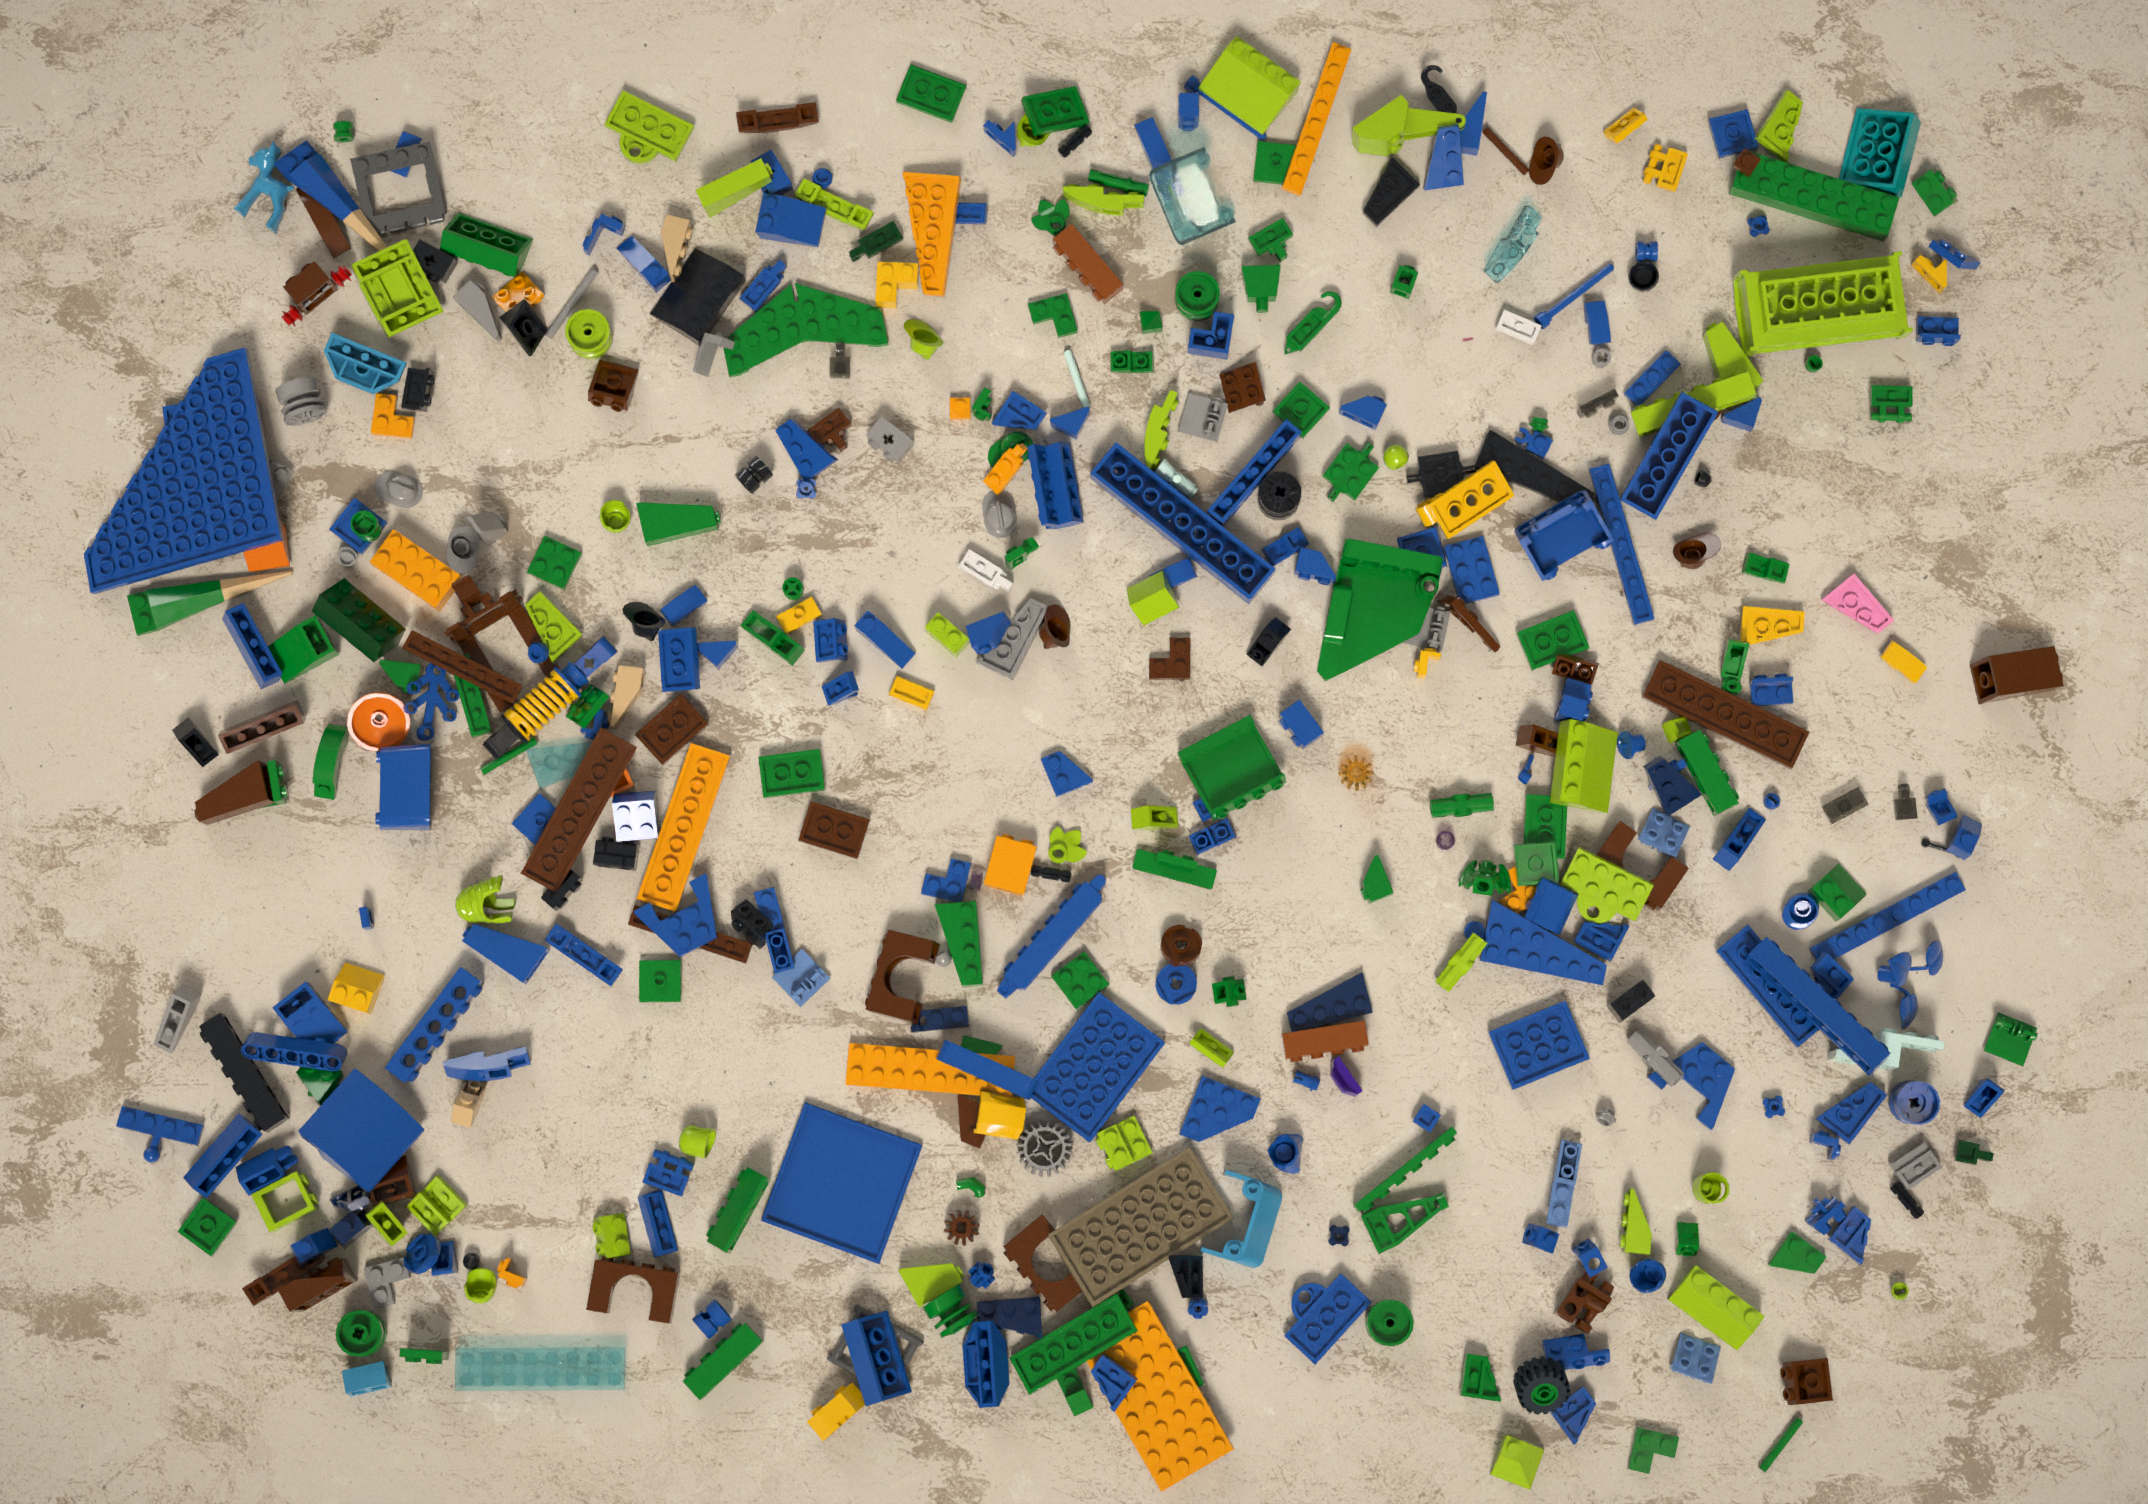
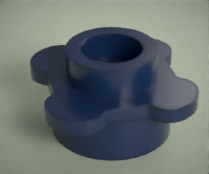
[1328,1225,1350,1246]

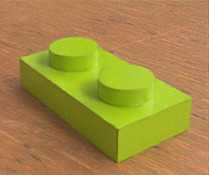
[1189,1028,1234,1068]

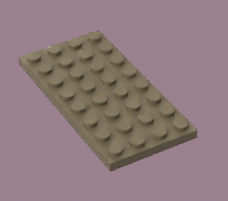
[1047,1147,1234,1307]

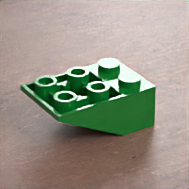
[268,615,339,684]

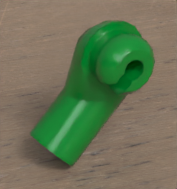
[956,1177,986,1198]

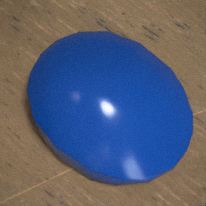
[1782,893,1819,930]

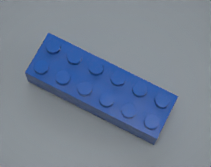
[1619,391,1718,520]

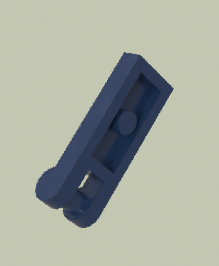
[910,1006,969,1033]

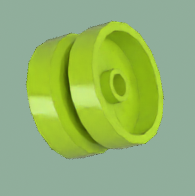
[565,309,613,359]

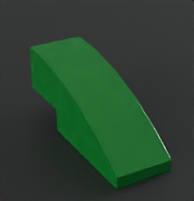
[740,610,805,666]

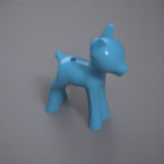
[233,141,294,234]

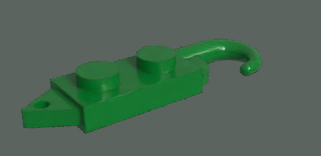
[1284,291,1342,355]

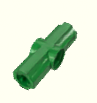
[1430,793,1494,818]

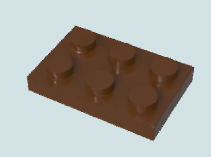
[635,694,709,765]
[798,801,870,860]

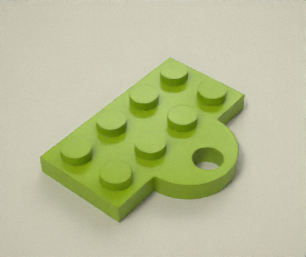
[604,90,695,164]
[1560,847,1654,923]

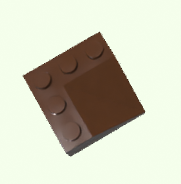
[278,1257,358,1312]

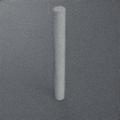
[545,269,598,339]

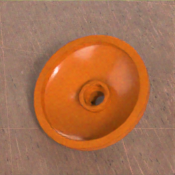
[347,692,410,751]

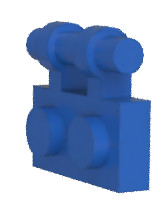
[643,1149,695,1197]

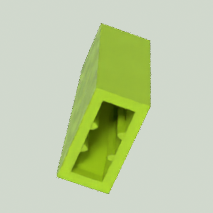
[898,1263,965,1307]

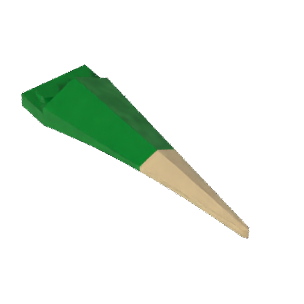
[127,571,293,636]

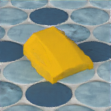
[973,1091,1026,1140]

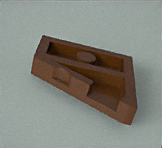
[958,1095,986,1149]

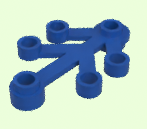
[403,663,460,741]

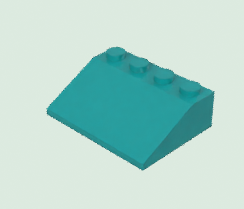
[1839,108,1921,197]

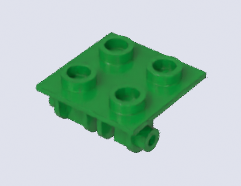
[1984,1012,2038,1067]

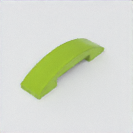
[794,178,874,231]

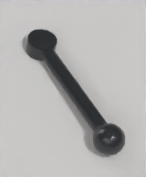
[1921,839,1959,858]

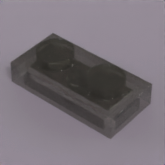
[1577,389,1619,419]

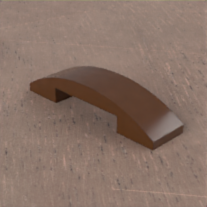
[736,102,819,133]
[296,188,351,258]
[242,1255,326,1306]

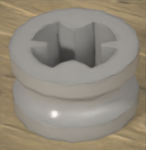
[1591,348,1611,368]

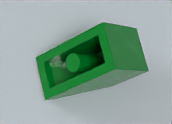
[379,660,424,694]
[1360,855,1394,904]

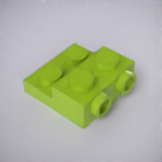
[1095,1115,1153,1172]

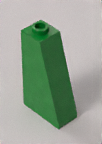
[636,502,721,546]

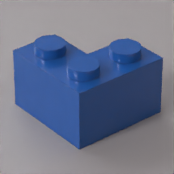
[1187,311,1234,360]
[1554,678,1593,722]

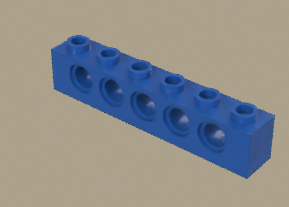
[1207,419,1302,527]
[385,967,483,1084]

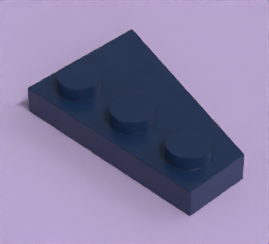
[977,1297,1043,1339]

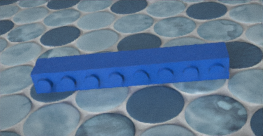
[1746,937,1891,1076]

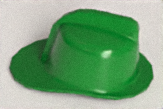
[988,432,1033,468]

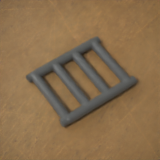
[827,1304,924,1377]

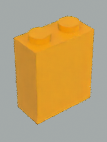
[984,834,1037,896]

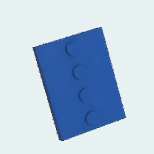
[1488,1001,1590,1090]

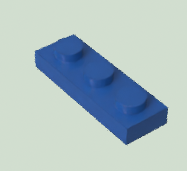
[1624,350,1681,406]

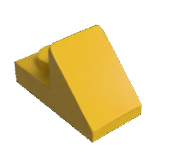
[1911,255,1947,294]

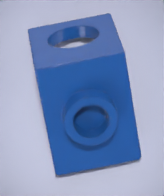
[1571,1239,1608,1277]

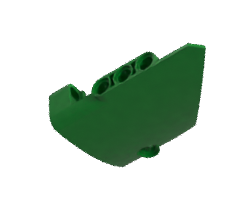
[1317,539,1444,681]

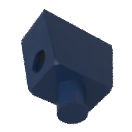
[330,1209,373,1250]

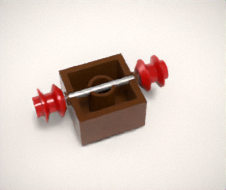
[282,261,352,327]

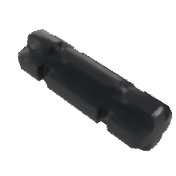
[1058,125,1092,158]
[1031,865,1072,882]
[1890,1181,1924,1219]

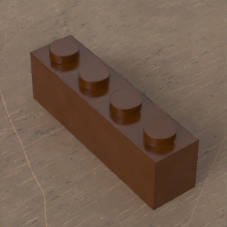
[218,700,306,754]

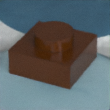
[1732,148,1761,178]

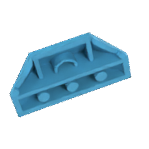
[324,333,407,395]

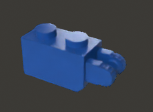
[235,1146,298,1196]

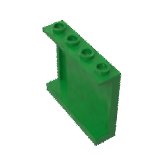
[1177,715,1286,820]

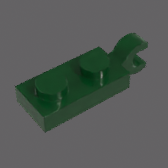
[849,221,903,262]

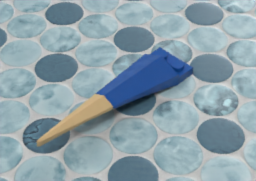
[274,140,387,251]

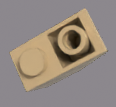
[451,1080,487,1128]

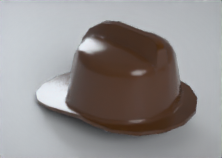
[1529,136,1564,185]
[1673,532,1721,569]
[1039,604,1071,649]

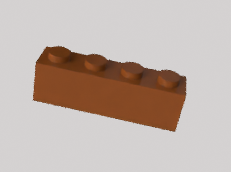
[1052,224,1123,305]
[1281,1020,1369,1063]

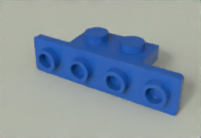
[1528,1334,1610,1370]

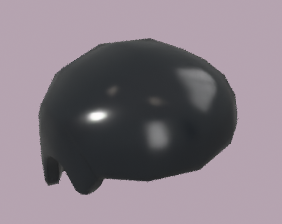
[1628,261,1659,292]

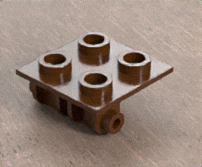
[1219,362,1266,413]

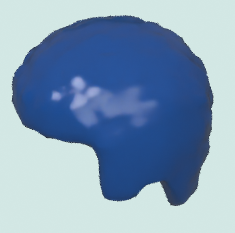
[1629,1258,1666,1293]

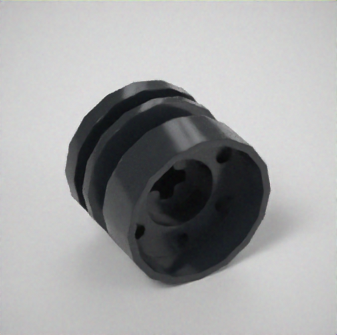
[1258,472,1301,520]

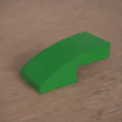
[1742,552,1790,584]

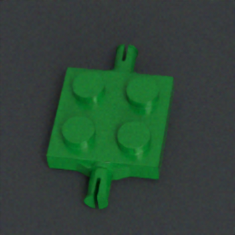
[1322,442,1379,502]

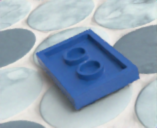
[1443,536,1500,604]
[658,627,700,692]

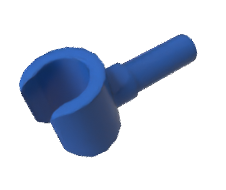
[1518,755,1534,785]

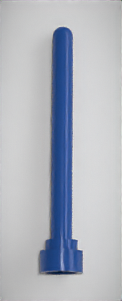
[1184,75,1266,140]
[1533,264,1614,329]

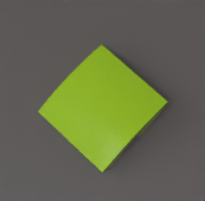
[406,1175,468,1236]

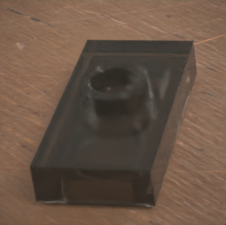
[1822,787,1869,825]

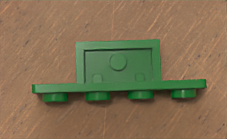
[1132,849,1217,890]

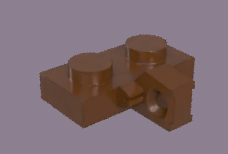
[807,408,851,452]

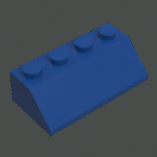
[841,1310,912,1406]

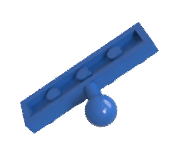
[116,1106,204,1163]

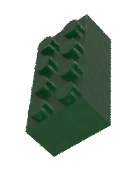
[312,578,406,662]

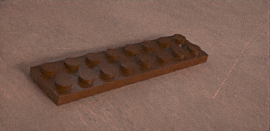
[1641,660,1810,769]
[520,728,637,892]

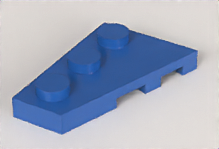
[1423,124,1464,191]

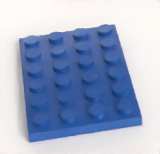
[1031,992,1166,1143]

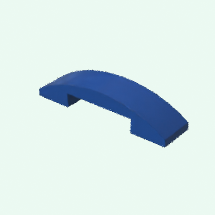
[544,924,623,987]

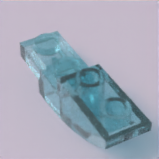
[1483,205,1542,283]

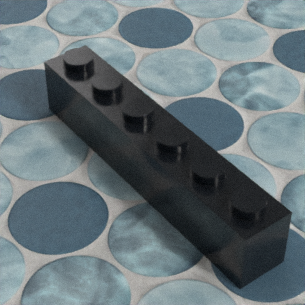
[199,1013,289,1133]

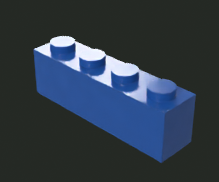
[222,603,282,689]
[183,1113,263,1198]

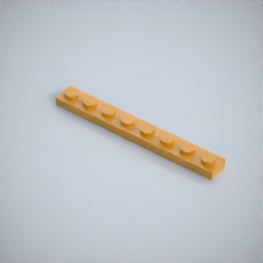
[1281,42,1352,196]

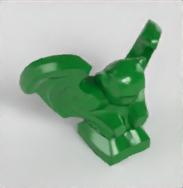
[1459,860,1511,896]

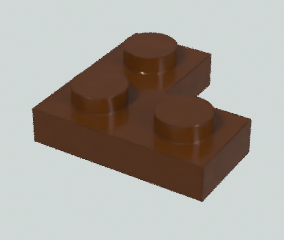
[1149,638,1190,680]

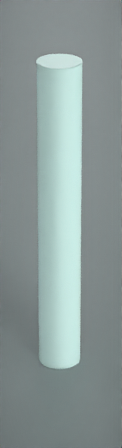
[1064,350,1091,408]

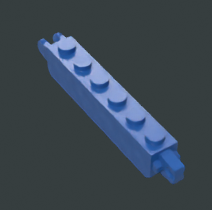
[997,874,1106,999]

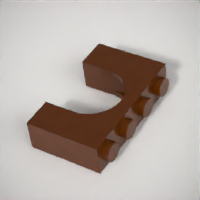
[1596,821,1689,911]
[865,929,940,1024]
[1003,1214,1082,1312]
[586,1256,680,1324]

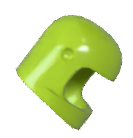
[679,1125,716,1159]
[1692,1172,1730,1204]

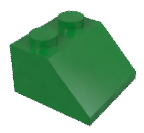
[1808,863,1867,922]

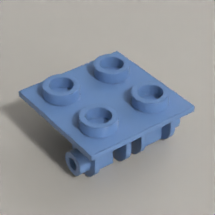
[1638,808,1690,858]
[772,949,831,1007]
[1670,1333,1721,1384]

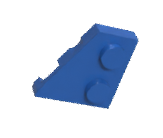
[991,391,1047,430]
[1574,922,1629,962]
[1828,1206,1871,1265]
[1550,1386,1596,1445]

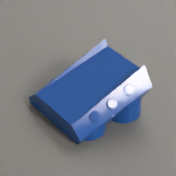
[1525,877,1578,934]

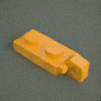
[983,443,1028,495]

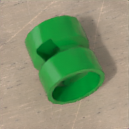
[350,511,382,542]

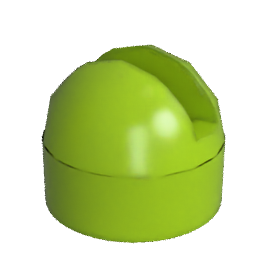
[1891,1282,1909,1300]

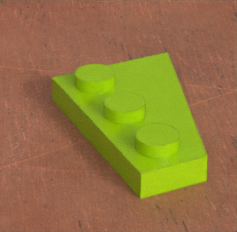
[1755,90,1803,163]

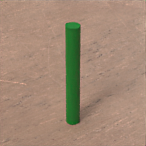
[480,737,538,775]
[1758,1417,1803,1473]

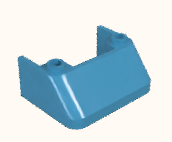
[1200,1170,1282,1268]

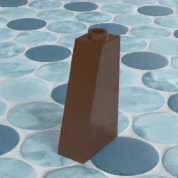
[194,761,275,825]

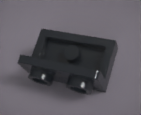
[401,368,435,412]
[541,869,583,911]
[731,899,774,949]

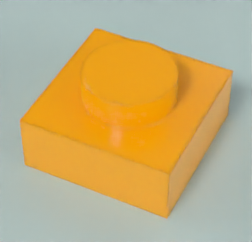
[950,397,971,420]

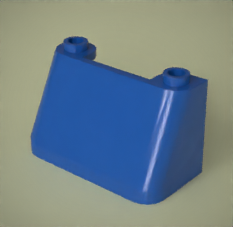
[1514,490,1615,581]
[375,744,431,830]

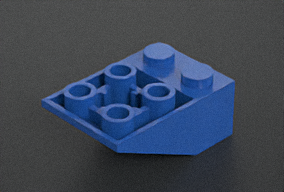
[272,981,348,1043]

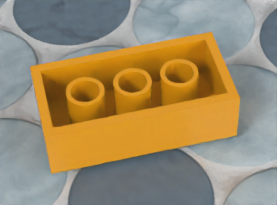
[370,529,462,612]

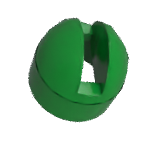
[1805,355,1823,373]

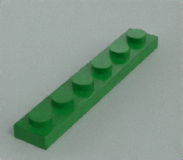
[1353,1127,1457,1213]

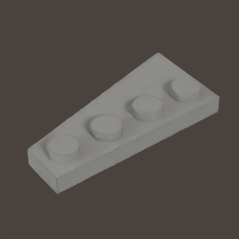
[976,598,1049,680]

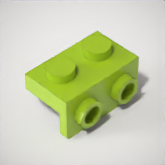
[592,1213,631,1260]

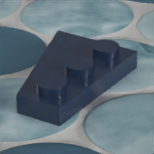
[1643,756,1702,816]

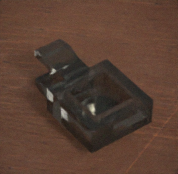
[830,343,851,379]
[1893,784,1918,821]

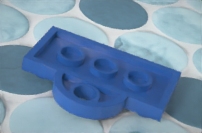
[1284,1273,1372,1365]

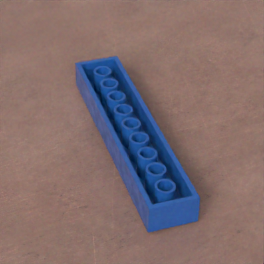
[1090,442,1276,604]

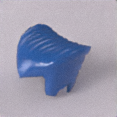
[1267,1134,1304,1174]

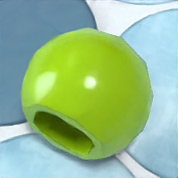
[1383,445,1409,470]

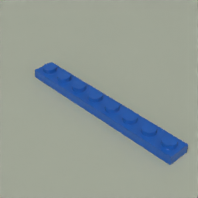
[1588,464,1655,625]
[1809,872,1966,961]

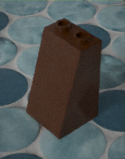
[1970,646,2064,704]

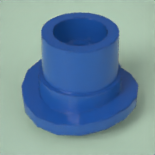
[1617,731,1646,759]

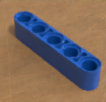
[241,1032,347,1071]
[936,1040,1038,1100]

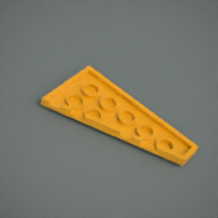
[902,172,961,297]

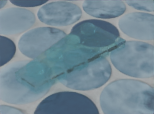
[526,742,592,789]

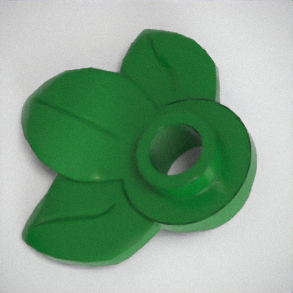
[1031,199,1069,236]

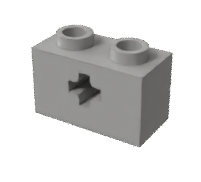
[866,416,914,464]

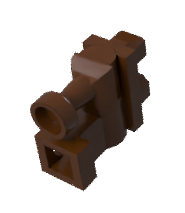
[1554,1272,1614,1334]

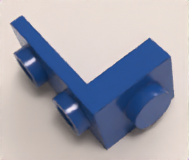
[583,213,625,255]

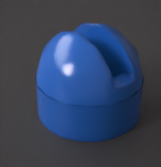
[1763,793,1781,810]

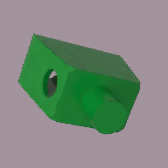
[1241,265,1281,313]

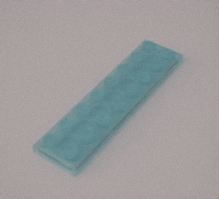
[455,1347,625,1391]

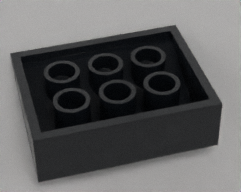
[650,248,746,347]

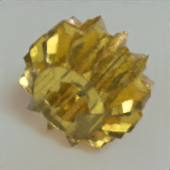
[1338,756,1374,791]

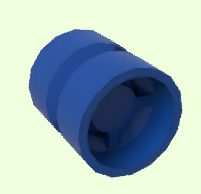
[692,1299,732,1339]

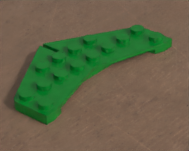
[723,283,888,378]

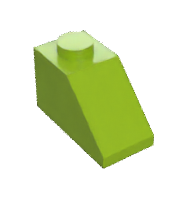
[1131,805,1178,830]
[365,1201,408,1247]

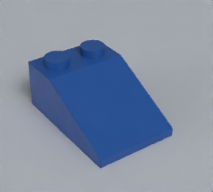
[755,193,826,247]

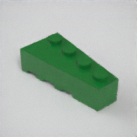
[934,901,983,988]

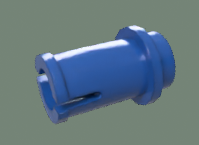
[1293,1070,1321,1092]

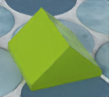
[1127,571,1180,626]

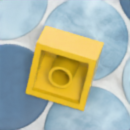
[327,962,385,1015]

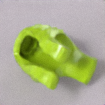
[455,875,516,923]

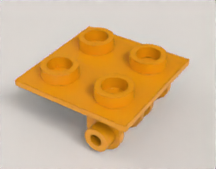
[491,271,544,312]

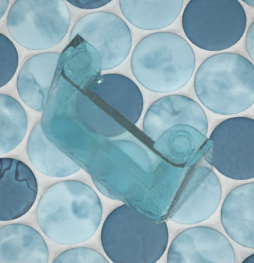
[1149,147,1236,245]

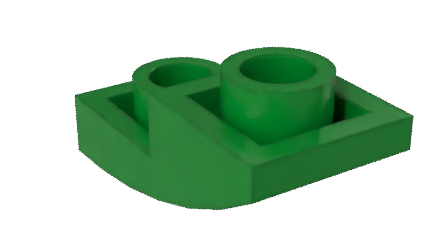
[1111,350,1154,373]

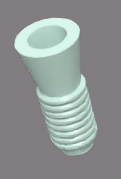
[1155,459,1198,498]

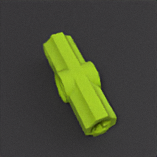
[1435,932,1488,992]

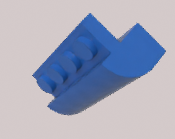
[1027,442,1084,529]

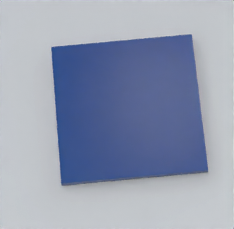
[761,1102,923,1264]

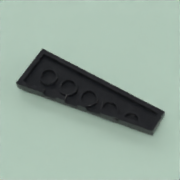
[1475,430,1596,502]

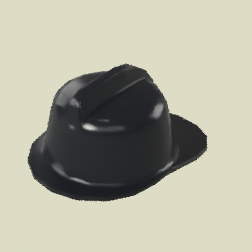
[622,602,666,641]

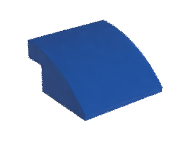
[298,1068,425,1193]

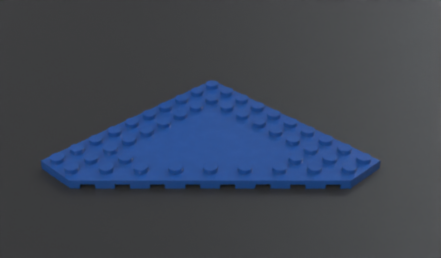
[84,347,284,594]

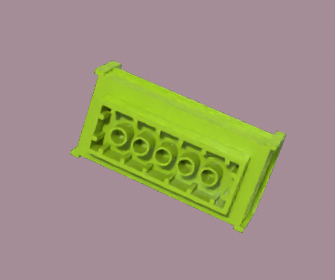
[1733,251,1913,357]

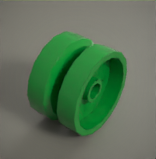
[1175,271,1220,322]
[1365,1300,1414,1346]
[335,1310,387,1357]

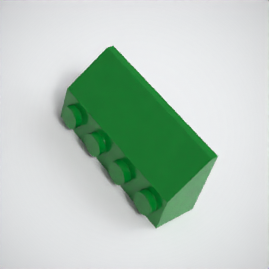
[440,212,533,277]
[706,1167,771,1254]

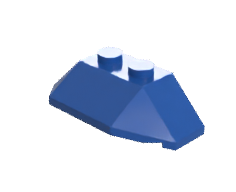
[962,1321,1010,1408]

